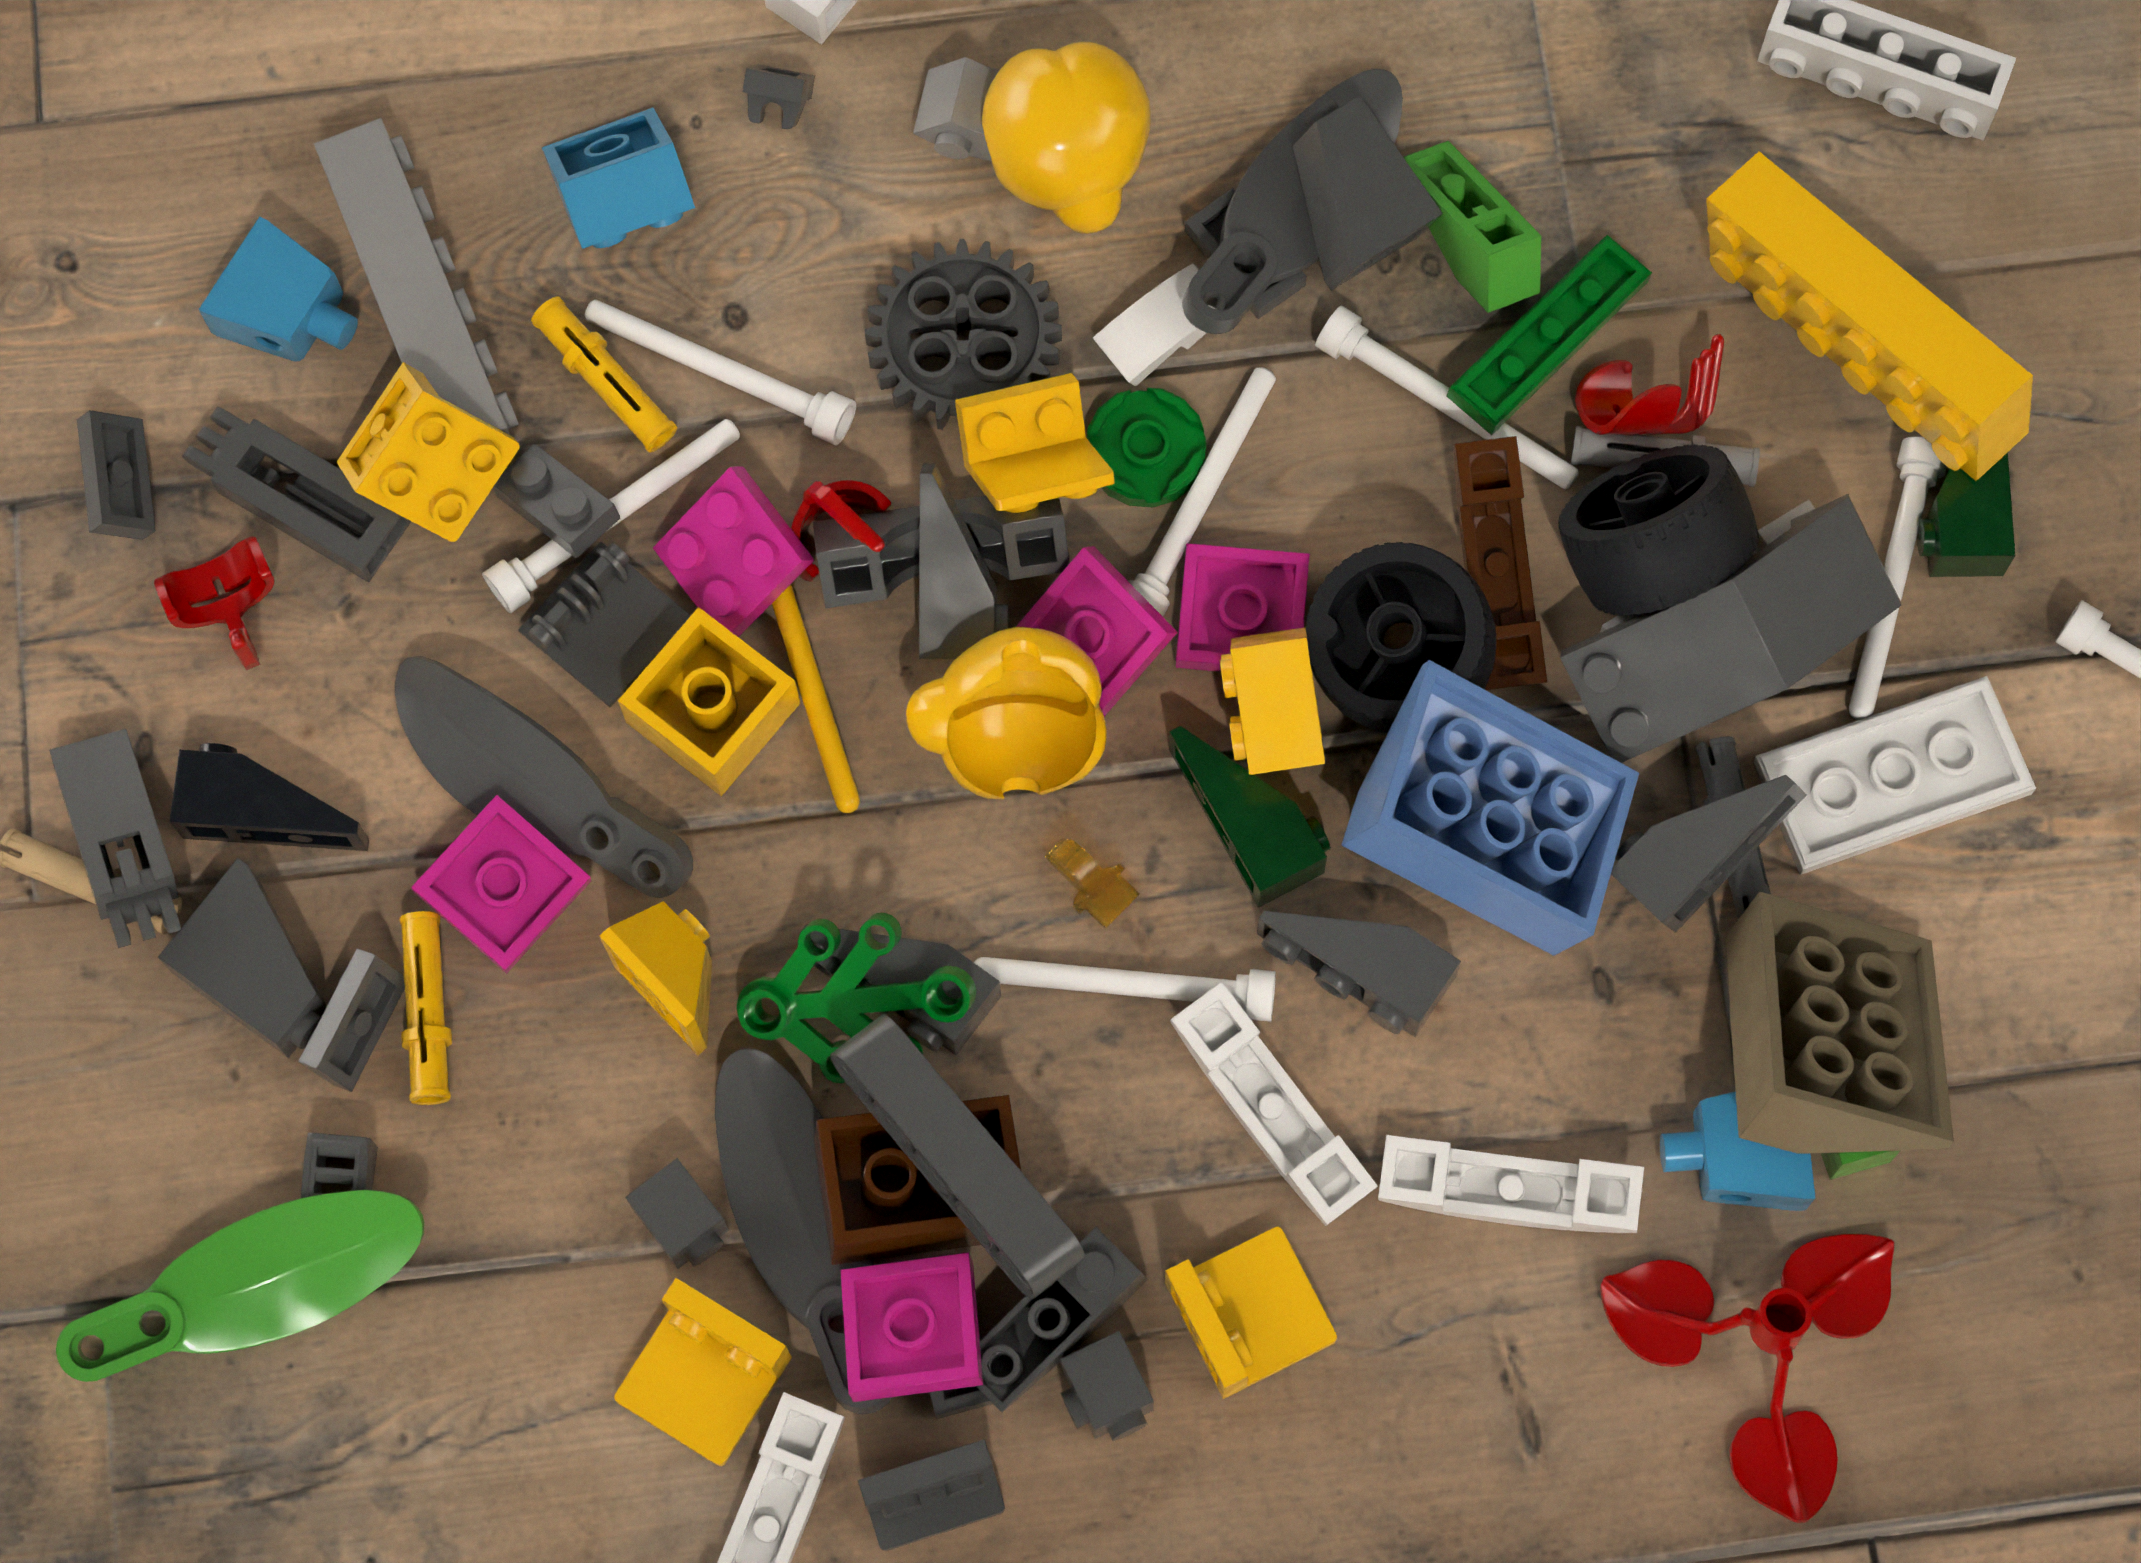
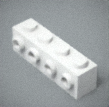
[1757,0,2016,141]

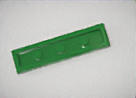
[1446,235,1652,436]

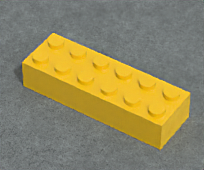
[1706,151,2033,481]

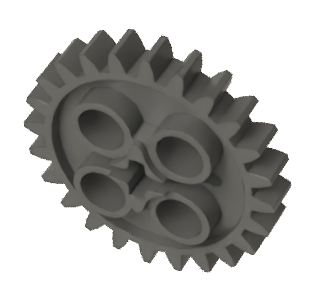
[865,239,1062,430]

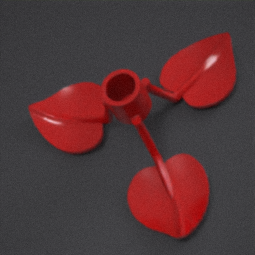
[1600,1234,1894,1523]

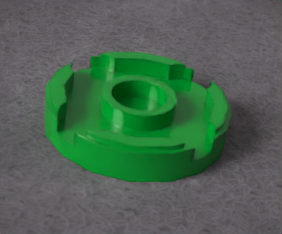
[1087,388,1206,508]

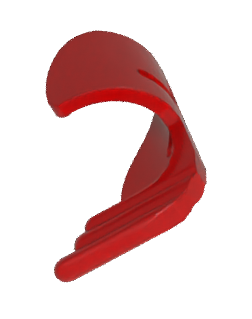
[1575,334,1724,435]
[791,480,892,582]
[154,536,275,671]

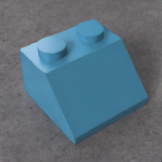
[542,107,695,249]

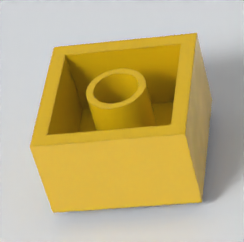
[618,607,801,797]
[1220,627,1325,775]

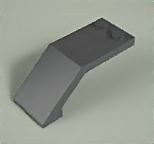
[1560,494,1901,763]

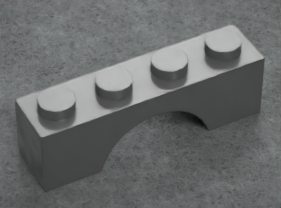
[813,495,1070,609]

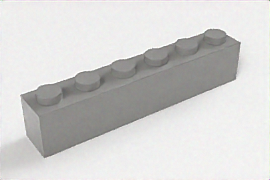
[314,118,519,435]

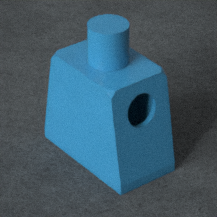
[198,216,358,362]
[1660,1091,1815,1211]

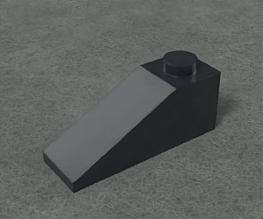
[169,743,369,851]

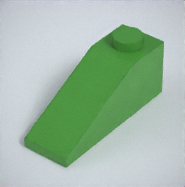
[1404,141,1541,313]

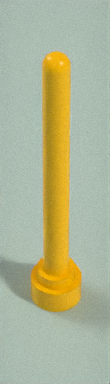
[772,584,860,813]

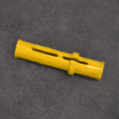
[531,296,678,453]
[399,911,452,1105]

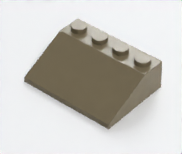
[1725,891,1954,1154]

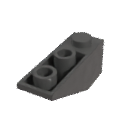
[1257,911,1461,1037]
[801,924,1001,1055]
[977,1227,1148,1413]

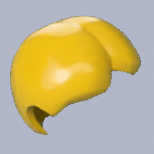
[981,42,1151,234]
[906,627,1107,800]

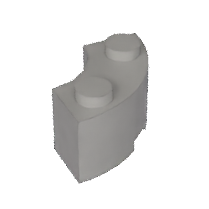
[913,57,999,161]

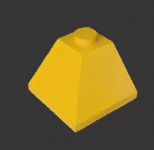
[599,901,712,1056]

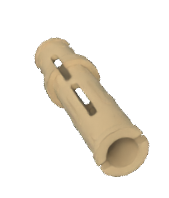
[0,828,182,935]

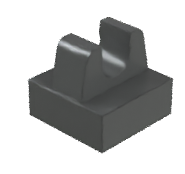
[742,64,815,129]

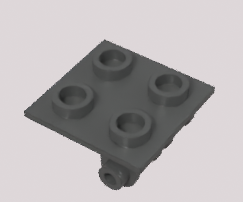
[518,541,691,707]

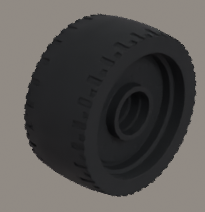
[1558,445,1759,615]
[1306,542,1497,734]

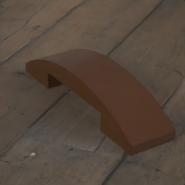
[1454,436,1547,690]

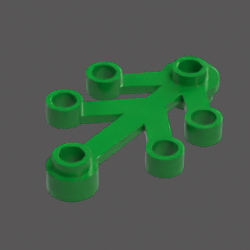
[737,913,976,1083]

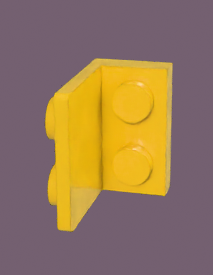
[337,362,520,542]
[955,373,1115,513]
[1165,1227,1337,1399]
[614,1278,792,1466]

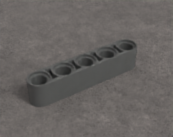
[830,1014,1085,1299]

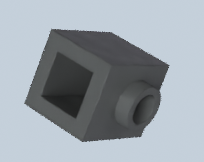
[1060,1331,1154,1441]

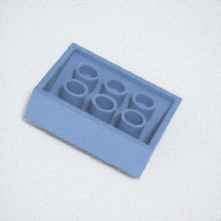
[1341,660,1639,956]

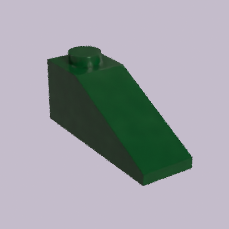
[1917,453,2016,577]
[1169,726,1331,908]

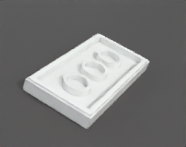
[1753,676,2036,875]

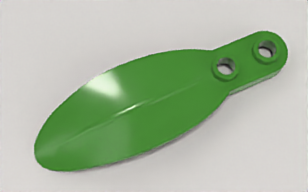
[56,1190,424,1382]

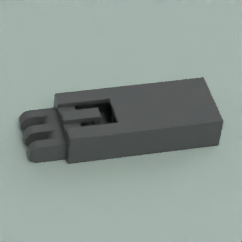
[182,407,411,582]
[49,729,181,948]

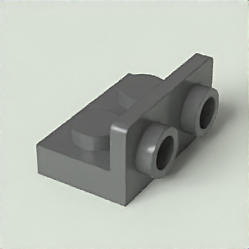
[858,1439,1005,1551]

